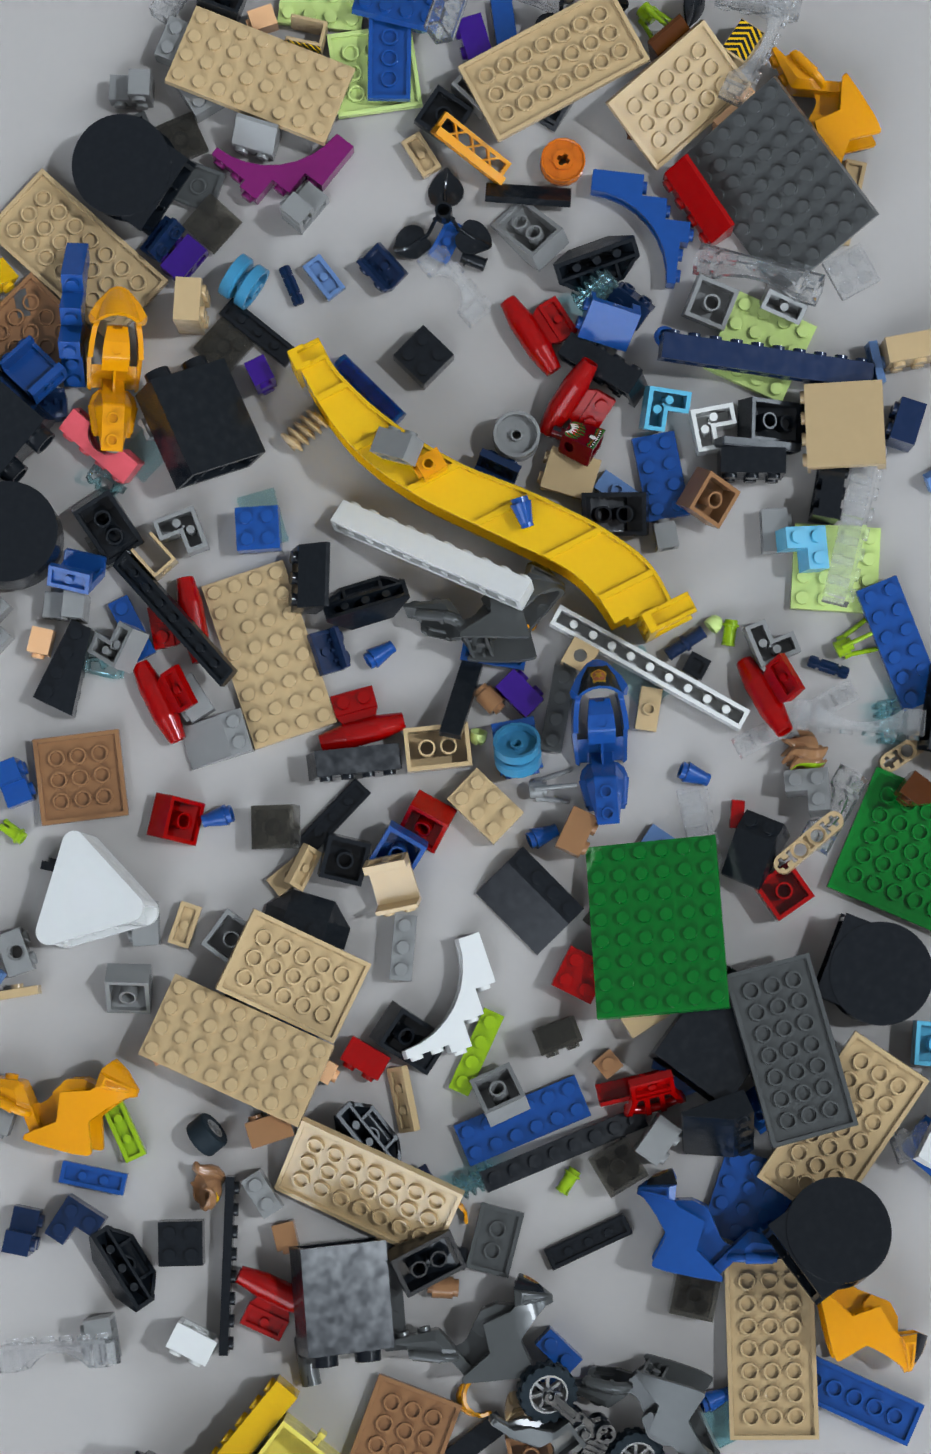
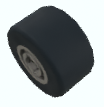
[186,1113,227,1156]

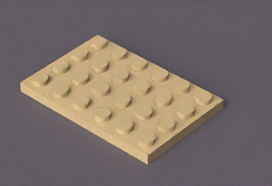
[605,20,752,170]
[215,908,371,1044]

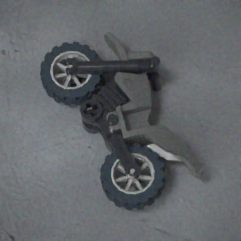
[488,1360,665,1454]

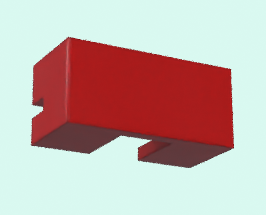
[729,800,745,829]

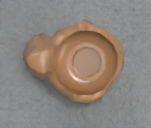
[190,1161,226,1211]

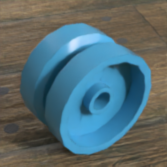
[218,254,270,310]
[493,722,542,778]

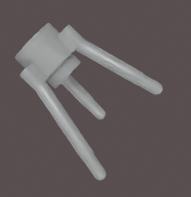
[529,768,578,804]

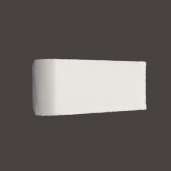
[36,831,159,948]

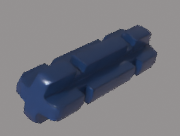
[279,265,304,307]
[807,655,850,679]

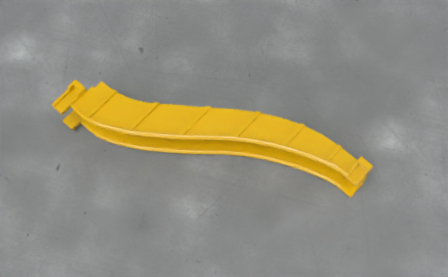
[287,338,697,643]

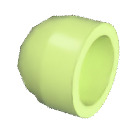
[704,615,723,634]
[470,728,488,746]

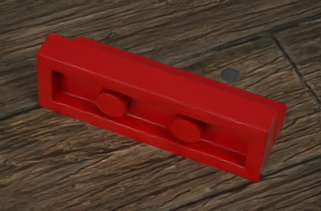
[595,1070,659,1107]

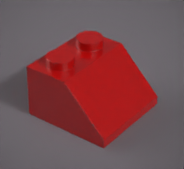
[400,789,457,853]
[147,792,205,846]

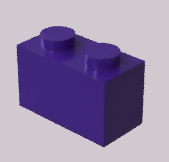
[453,12,491,61]
[160,234,209,281]
[244,354,277,395]
[495,669,544,718]

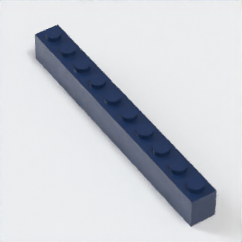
[657,329,875,384]

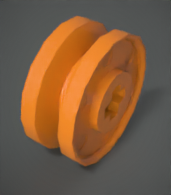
[540,138,586,187]

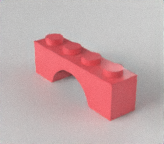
[59,408,145,484]

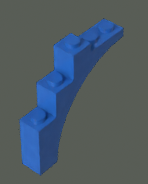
[590,169,694,289]
[58,243,90,387]

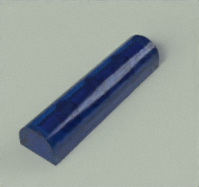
[334,354,406,425]

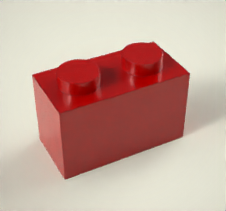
[340,1036,391,1082]

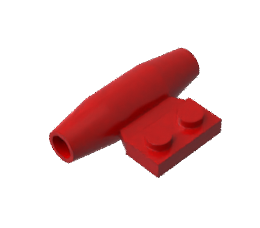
[500,295,577,376]
[539,357,616,437]
[147,576,209,664]
[736,653,806,737]
[133,660,198,744]
[318,685,406,750]
[235,1266,294,1341]

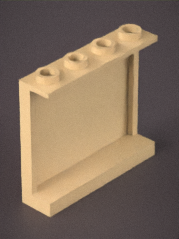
[800,379,886,473]

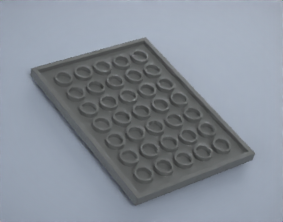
[685,76,879,291]

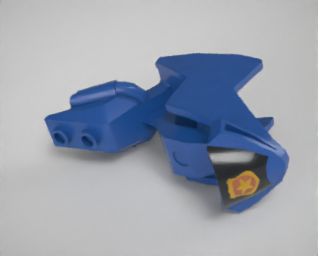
[569,659,629,825]
[637,1168,779,1282]

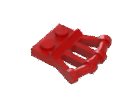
[624,1069,686,1117]

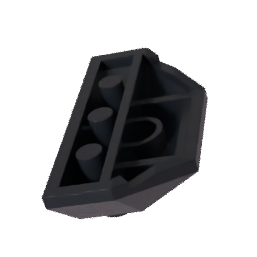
[553,235,640,294]
[323,576,410,630]
[265,889,350,949]
[334,1101,401,1161]
[89,1225,156,1312]

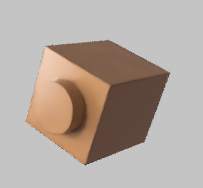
[592,1048,624,1079]
[271,1219,300,1254]

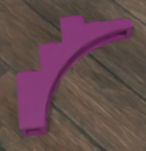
[212,134,354,205]

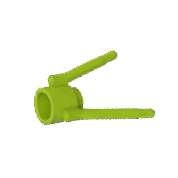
[636,2,673,39]
[833,618,878,659]

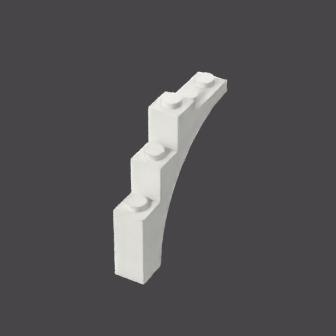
[401,932,496,1062]

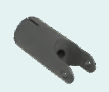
[294,1337,321,1387]

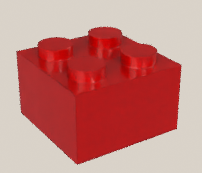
[754,860,815,922]
[551,945,595,1004]

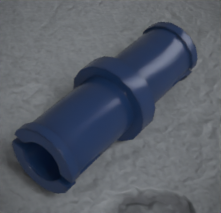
[664,626,707,661]

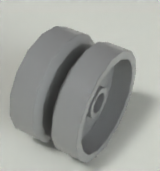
[493,410,541,462]

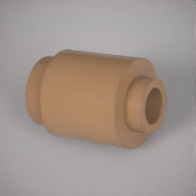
[474,683,505,715]
[427,1276,459,1299]

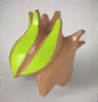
[780,727,828,770]

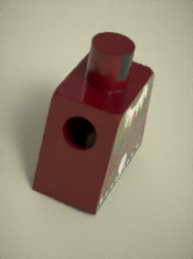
[550,420,605,467]

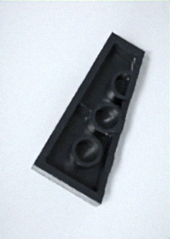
[808,468,849,525]

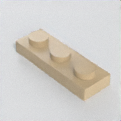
[386,1065,420,1134]

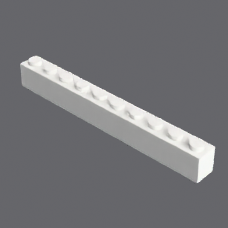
[330,500,534,611]
[549,604,751,731]

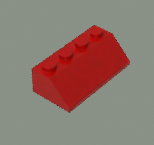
[662,154,735,249]

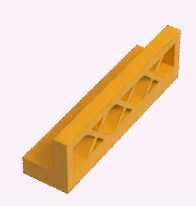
[430,111,512,185]

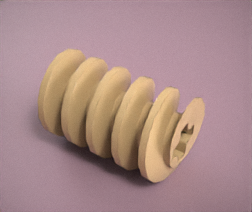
[280,407,329,451]

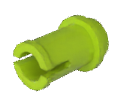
[721,619,739,647]
[0,819,28,845]
[556,1166,581,1196]

